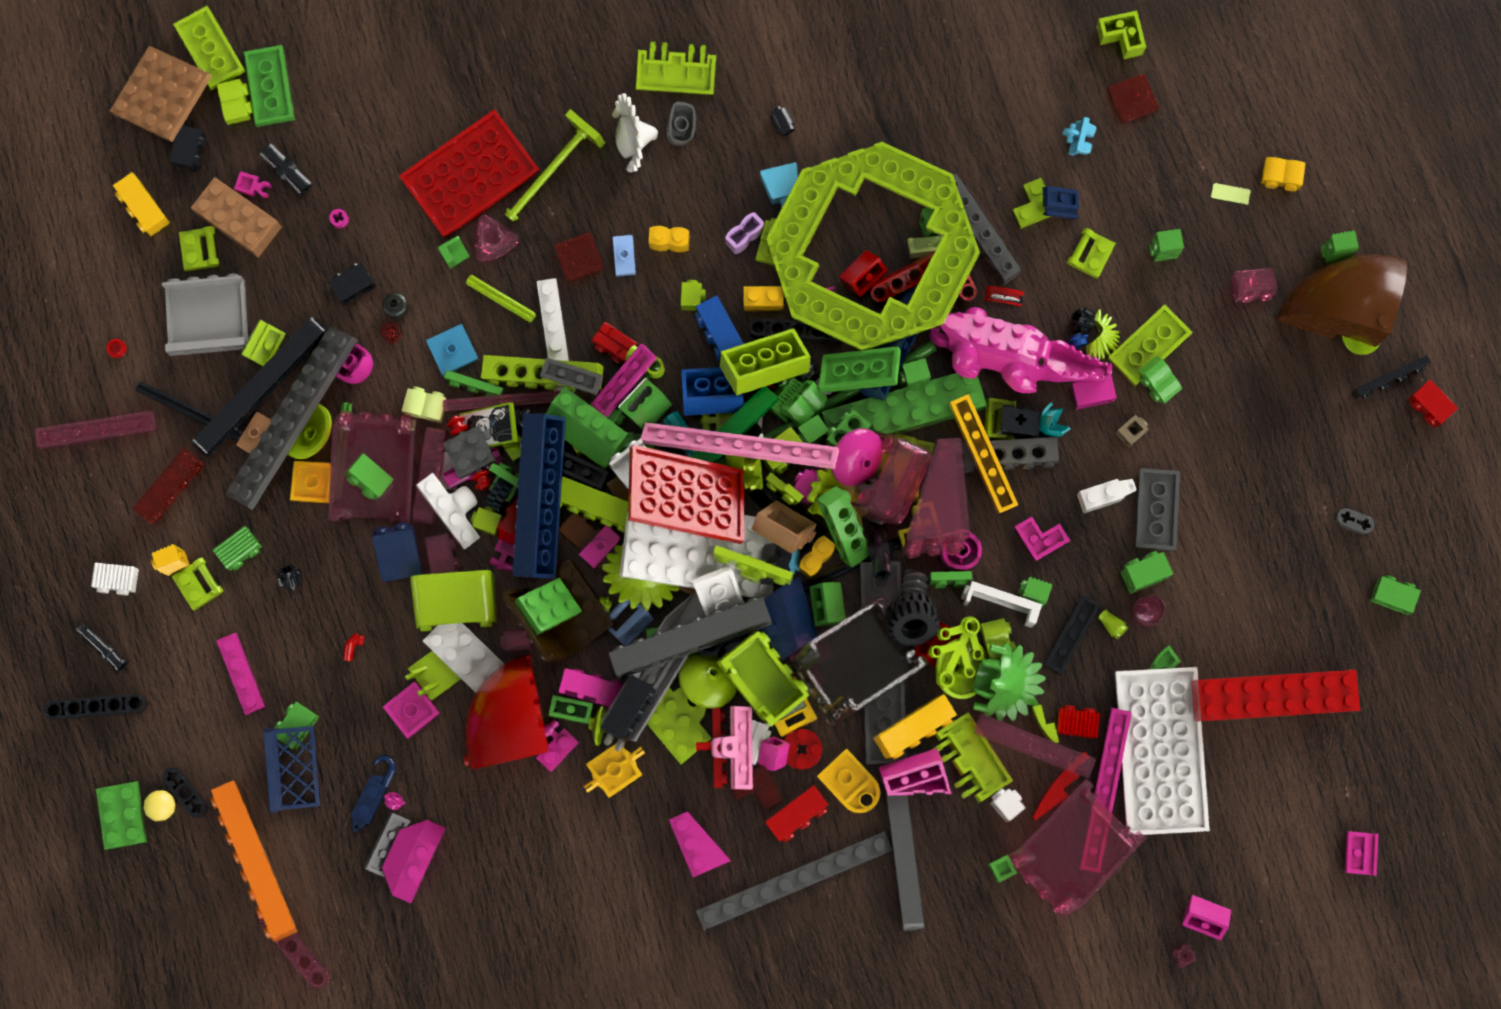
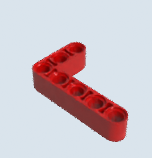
[870,251,977,302]

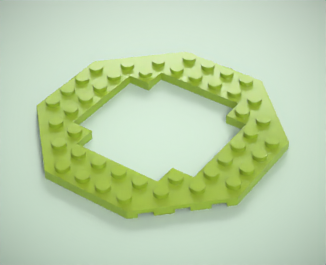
[766,142,980,351]

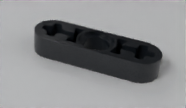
[163,768,208,818]

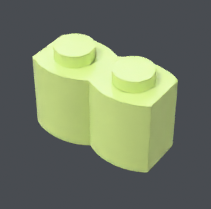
[402,387,448,423]

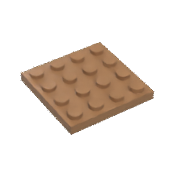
[110,46,212,142]

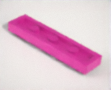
[591,344,657,418]
[216,633,266,715]

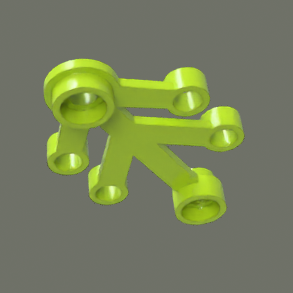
[928,616,984,688]

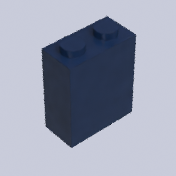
[372,522,423,582]

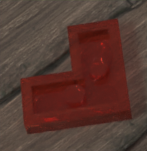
[729,766,783,810]

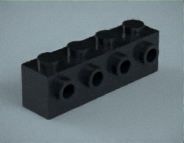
[562,452,610,492]

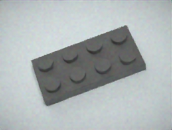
[1135,468,1180,551]

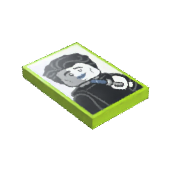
[459,402,518,448]

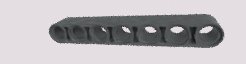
[885,789,924,931]

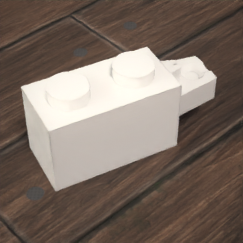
[1077,479,1136,514]

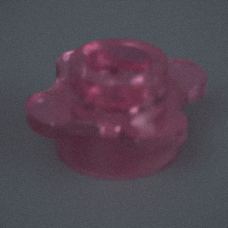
[1172,944,1197,968]

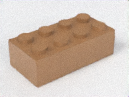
[191,177,282,258]

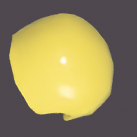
[143,790,176,821]

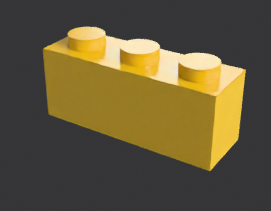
[113,172,170,236]

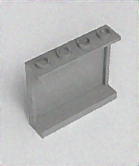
[162,273,248,356]

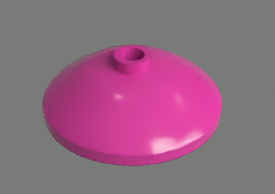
[831,428,884,486]

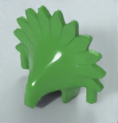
[972,643,1046,722]

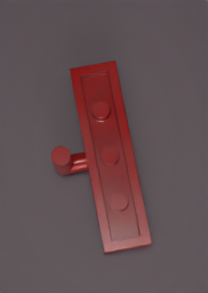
[696,707,727,788]

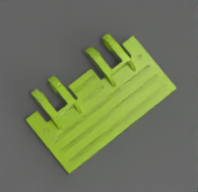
[636,42,716,95]
[932,712,1013,803]

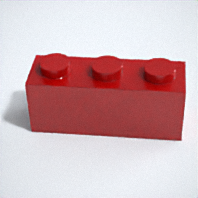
[765,785,829,843]

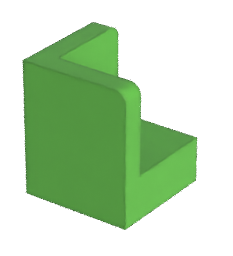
[438,236,470,268]
[988,855,1017,883]

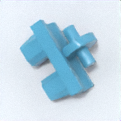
[1062,117,1096,156]

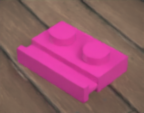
[1345,831,1378,875]

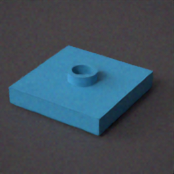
[426,324,479,376]

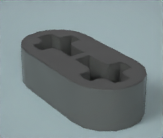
[1335,508,1374,535]

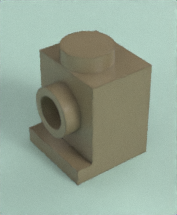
[1115,414,1149,448]

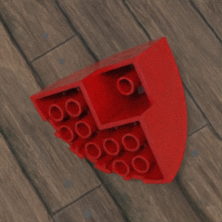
[463,653,550,770]

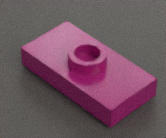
[579,526,621,568]

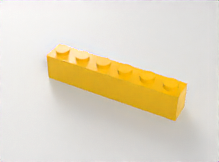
[948,394,1018,514]

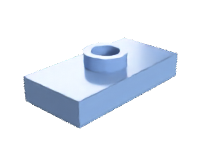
[613,235,636,276]

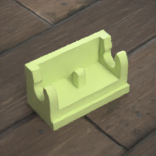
[907,235,943,259]

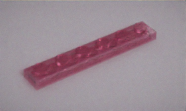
[35,410,157,449]
[974,714,1096,779]

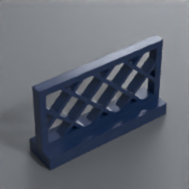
[264,725,320,813]

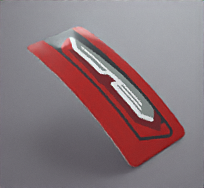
[985,286,1024,306]

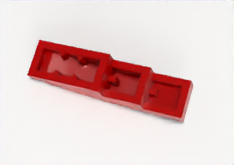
[1031,752,1090,821]

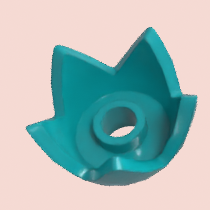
[1039,402,1071,437]

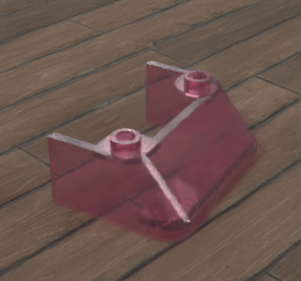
[850,432,932,524]

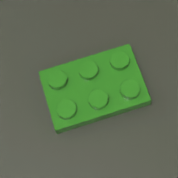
[514,578,582,635]
[96,782,147,850]

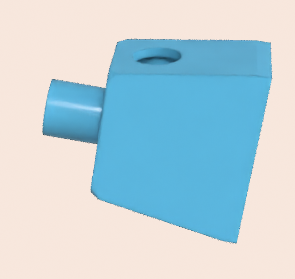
[760,162,798,207]

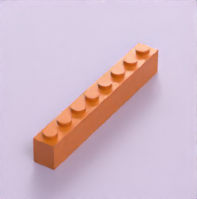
[210,780,298,942]

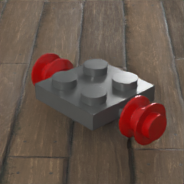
[443,415,496,491]

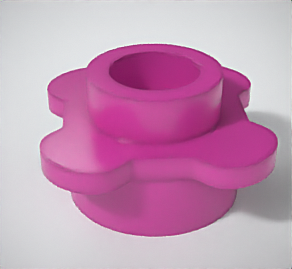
[384,792,405,810]

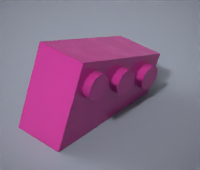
[559,668,623,708]
[879,748,952,795]
[669,812,731,877]

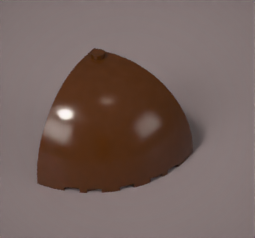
[1276,254,1407,347]

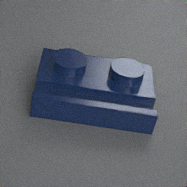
[1043,186,1079,220]

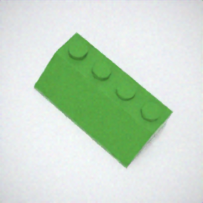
[546,386,629,469]

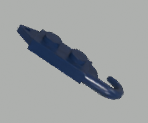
[351,755,396,832]

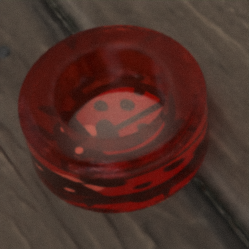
[381,322,402,343]

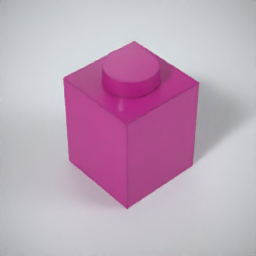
[758,736,790,771]

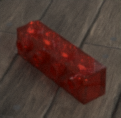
[132,447,205,525]

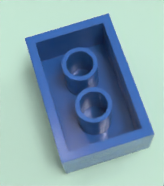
[695,295,743,363]
[682,367,744,416]

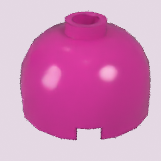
[336,344,373,384]

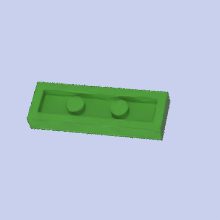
[444,370,505,400]

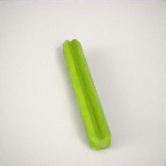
[466,275,536,322]

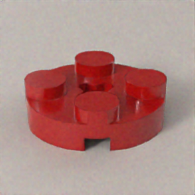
[784,729,822,770]

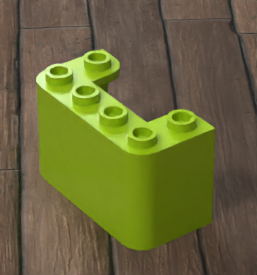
[717,631,809,726]

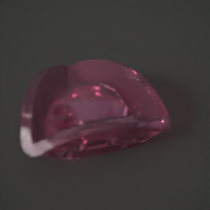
[474,215,518,261]

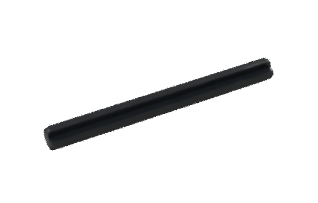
[136,382,243,441]
[802,538,901,593]

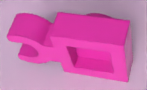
[234,171,272,198]

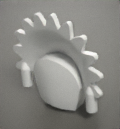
[612,93,658,173]

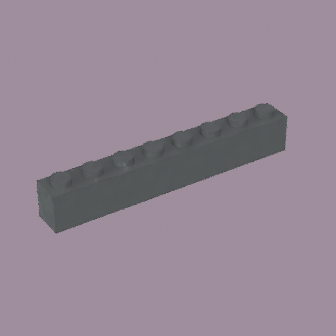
[609,597,773,679]

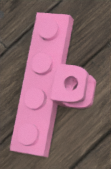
[712,706,753,789]

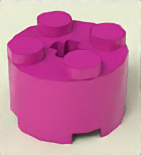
[940,530,982,572]

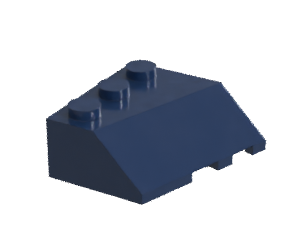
[760,576,818,661]

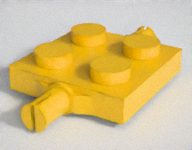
[584,744,645,798]

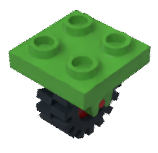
[485,462,519,512]

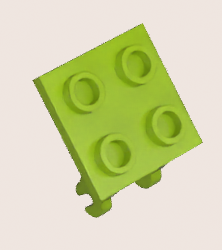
[725,455,763,490]
[405,651,461,701]

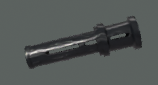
[75,622,129,674]

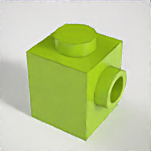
[681,280,706,311]
[471,506,504,537]

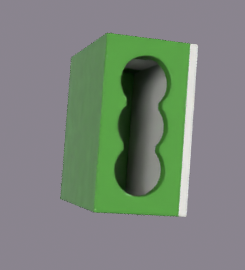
[618,378,672,431]

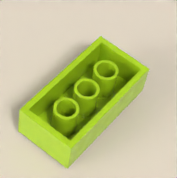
[720,328,811,396]

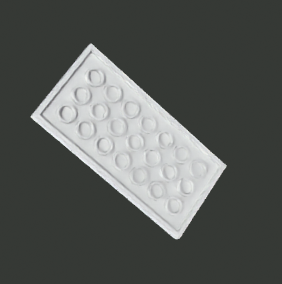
[620,511,773,599]
[1115,667,1210,835]

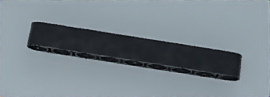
[192,317,329,458]

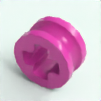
[329,209,349,228]

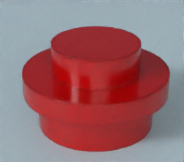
[106,339,127,358]

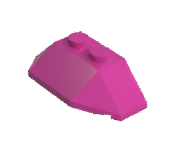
[382,820,446,903]

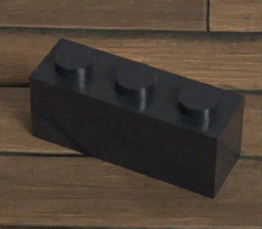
[601,675,656,744]

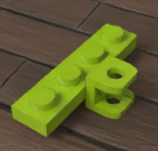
[713,545,793,585]

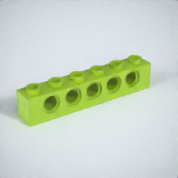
[481,355,604,393]

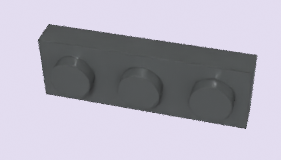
[540,357,603,395]
[364,812,410,877]

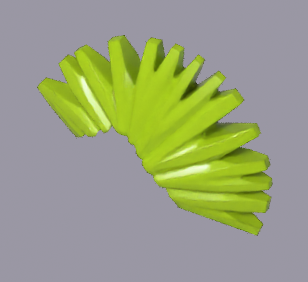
[1086,309,1120,360]

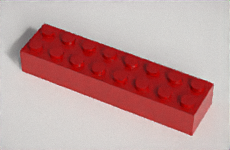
[1191,670,1360,722]

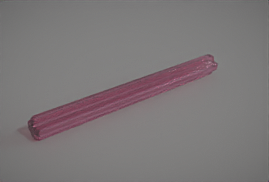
[443,390,560,411]

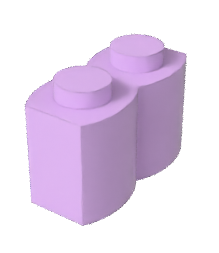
[725,212,764,254]

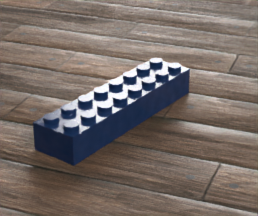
[512,413,566,578]

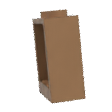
[751,500,816,554]

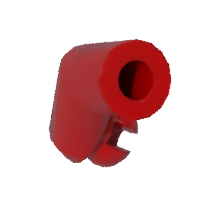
[342,633,365,661]

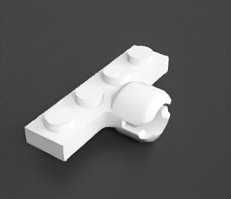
[416,473,480,550]

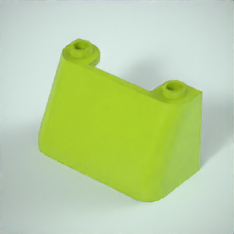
[410,570,497,632]

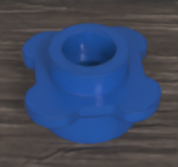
[1068,333,1088,349]

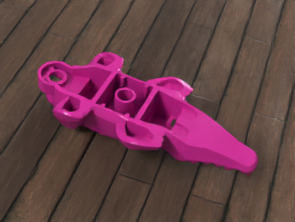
[929,307,1112,393]

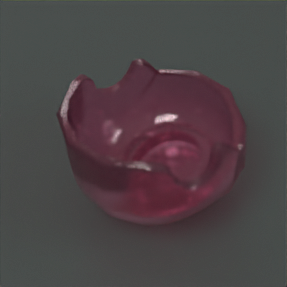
[1133,594,1166,626]

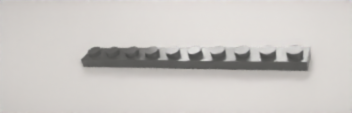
[696,831,893,930]

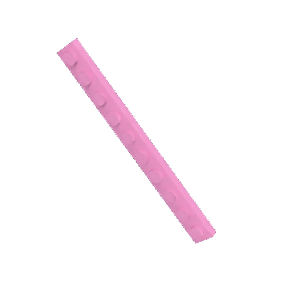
[641,422,839,469]

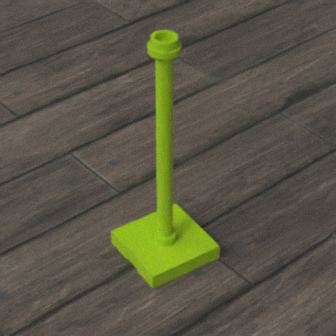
[505,109,605,222]

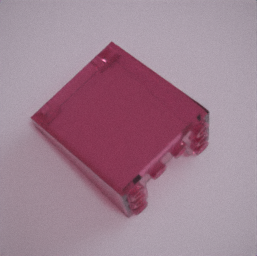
[328,411,417,524]
[903,438,970,557]
[1008,779,1146,917]

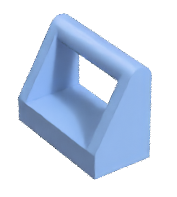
[608,599,654,647]

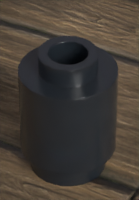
[769,106,796,137]

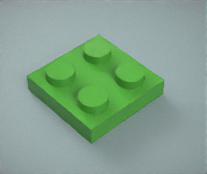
[929,571,972,589]

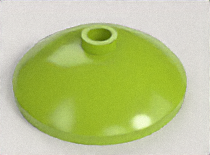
[288,404,332,459]
[935,638,988,699]
[679,653,737,709]

